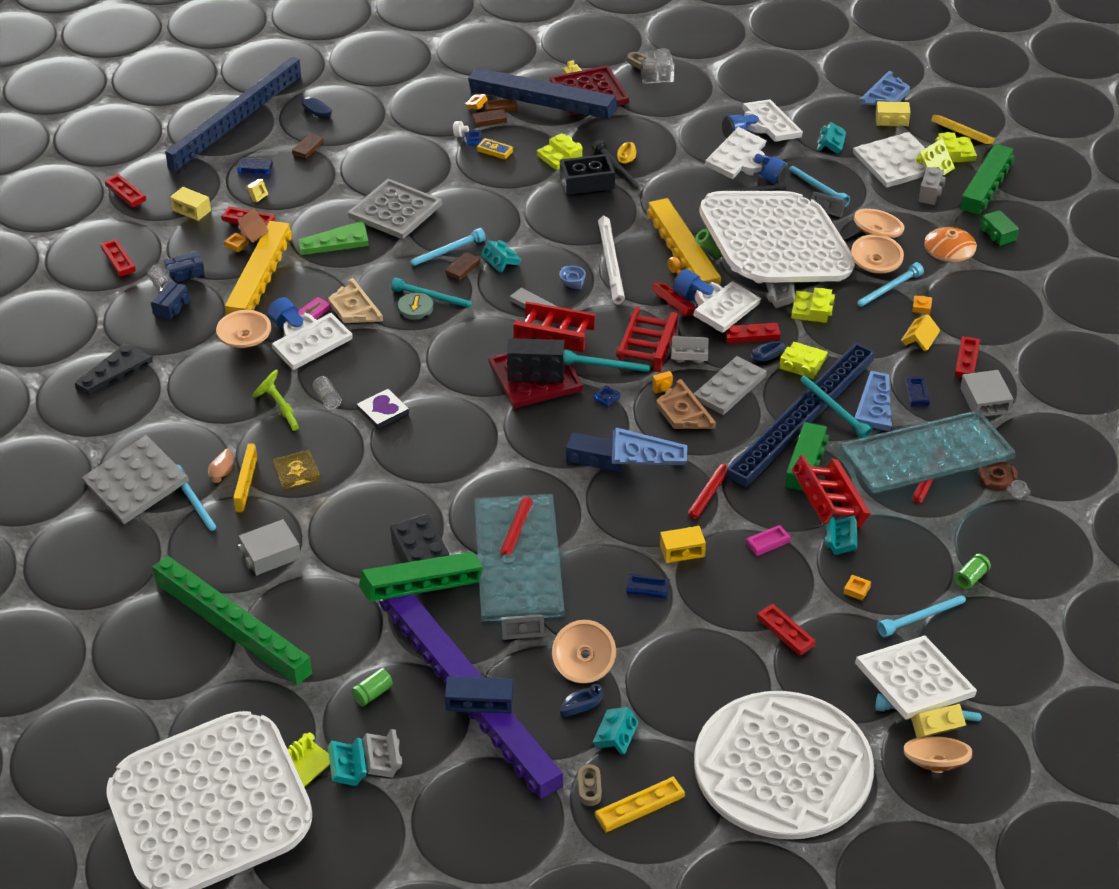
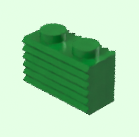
[980,210,1019,246]

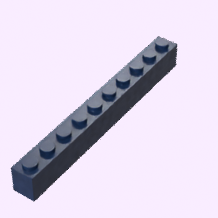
[468,68,617,120]

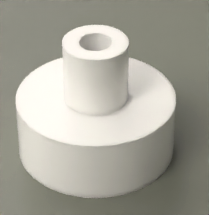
[453,121,469,138]

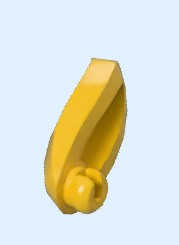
[617,142,637,164]

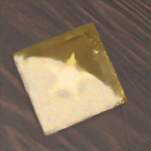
[272,449,321,489]

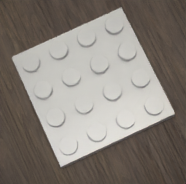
[853,132,927,188]
[855,636,977,720]

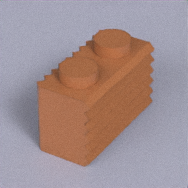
[238,209,269,242]

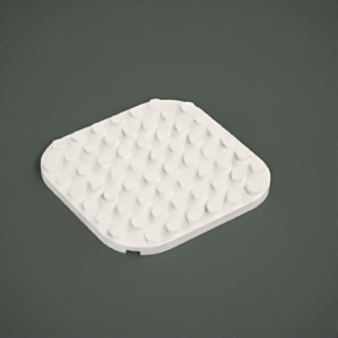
[699,191,855,283]
[107,711,312,889]

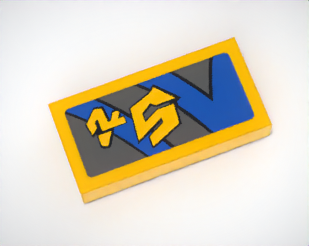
[477,138,513,160]

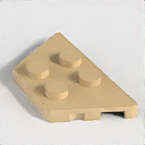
[328,278,383,323]

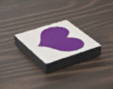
[357,389,409,429]

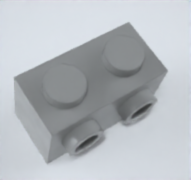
[918,167,946,205]

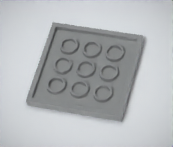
[348,179,442,239]
[82,435,189,524]

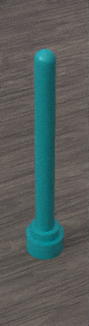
[391,277,472,308]
[564,350,650,372]
[801,376,872,440]

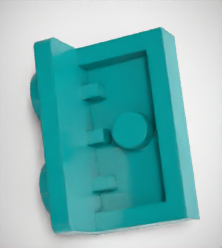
[817,122,846,154]
[481,240,522,272]
[825,515,857,555]
[593,707,638,754]
[328,738,367,786]

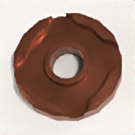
[978,459,1018,491]

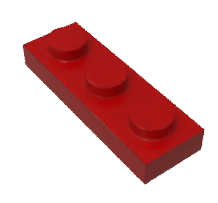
[104,174,146,208]
[221,206,275,226]
[101,239,136,277]
[651,283,698,316]
[724,323,781,343]
[955,336,980,378]
[757,604,816,656]

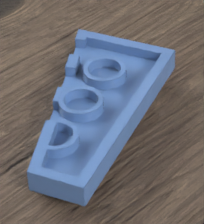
[855,371,892,432]
[612,428,687,465]

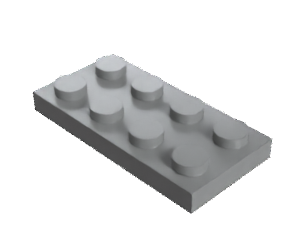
[694,356,767,415]

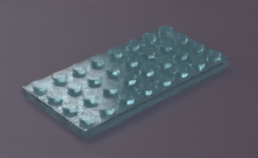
[840,410,1016,494]
[474,494,565,621]

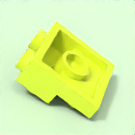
[935,132,977,162]
[537,133,583,170]
[791,288,835,323]
[780,342,828,379]

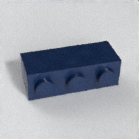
[566,432,625,472]
[445,676,514,714]

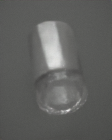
[147,264,174,292]
[312,376,342,410]

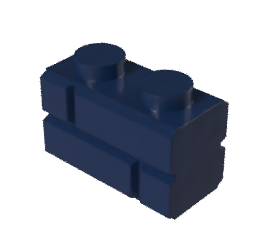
[164,251,205,283]
[151,281,190,320]

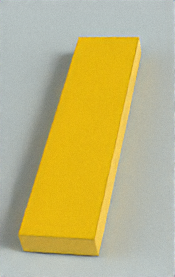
[931,115,995,144]
[234,444,257,512]
[595,776,685,832]

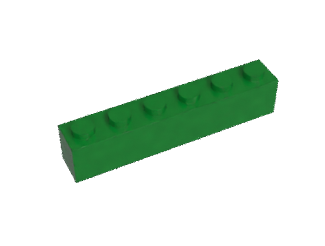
[960,144,1015,215]
[359,552,483,602]

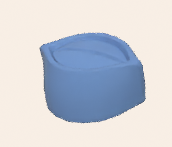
[559,266,586,290]

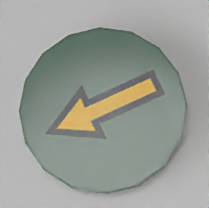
[398,293,433,320]

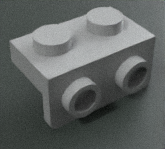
[766,282,795,308]
[671,336,709,363]
[363,729,402,777]

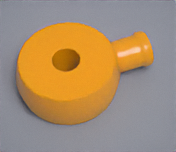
[667,257,681,274]

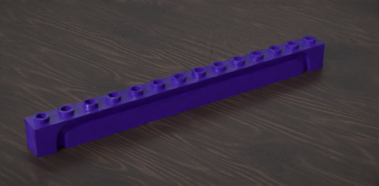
[379,594,563,799]

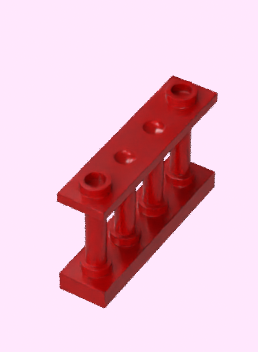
[513,301,596,352]
[616,306,678,372]
[792,455,871,528]

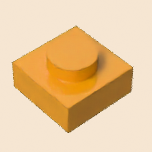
[465,95,488,110]
[224,233,249,252]
[912,296,932,314]
[652,371,673,394]
[843,575,871,601]

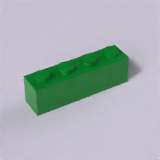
[785,422,829,491]

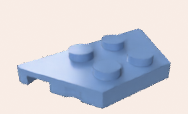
[860,71,910,105]

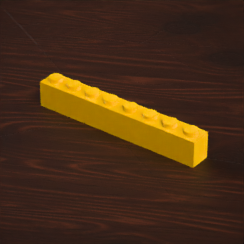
[647,198,721,286]
[225,221,292,315]

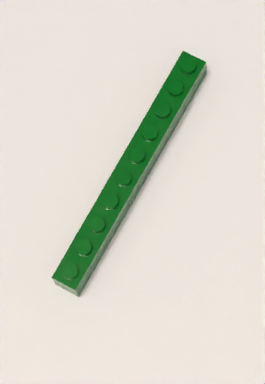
[152,555,312,686]

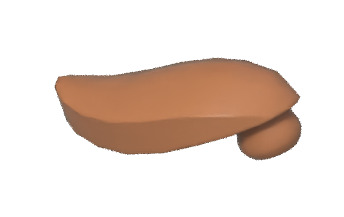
[208,448,234,483]

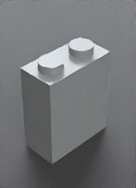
[960,370,1014,418]
[237,519,301,575]

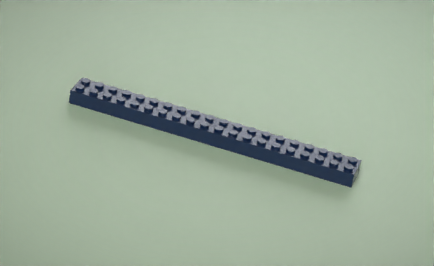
[165,57,301,171]
[726,343,875,488]

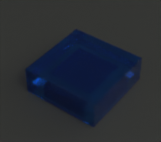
[465,130,483,145]
[594,385,620,407]

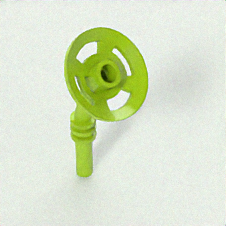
[251,369,299,431]

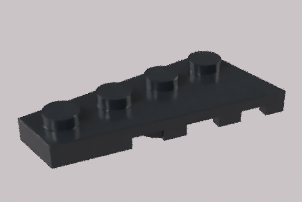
[74,343,153,395]

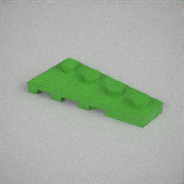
[298,221,369,255]

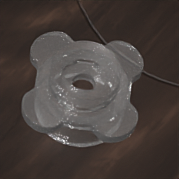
[1006,480,1031,499]

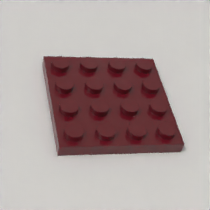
[550,65,629,115]
[488,353,583,409]

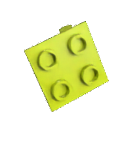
[916,139,955,175]
[287,732,330,787]

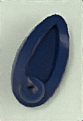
[302,97,332,117]
[751,341,786,362]
[560,684,604,718]

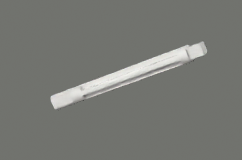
[598,215,625,305]

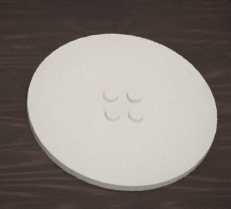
[694,691,874,839]

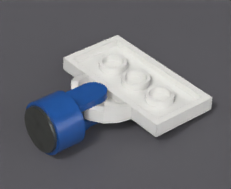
[722,100,803,142]
[705,127,788,184]
[672,269,761,333]
[268,297,352,370]

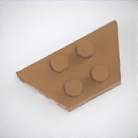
[656,379,716,429]

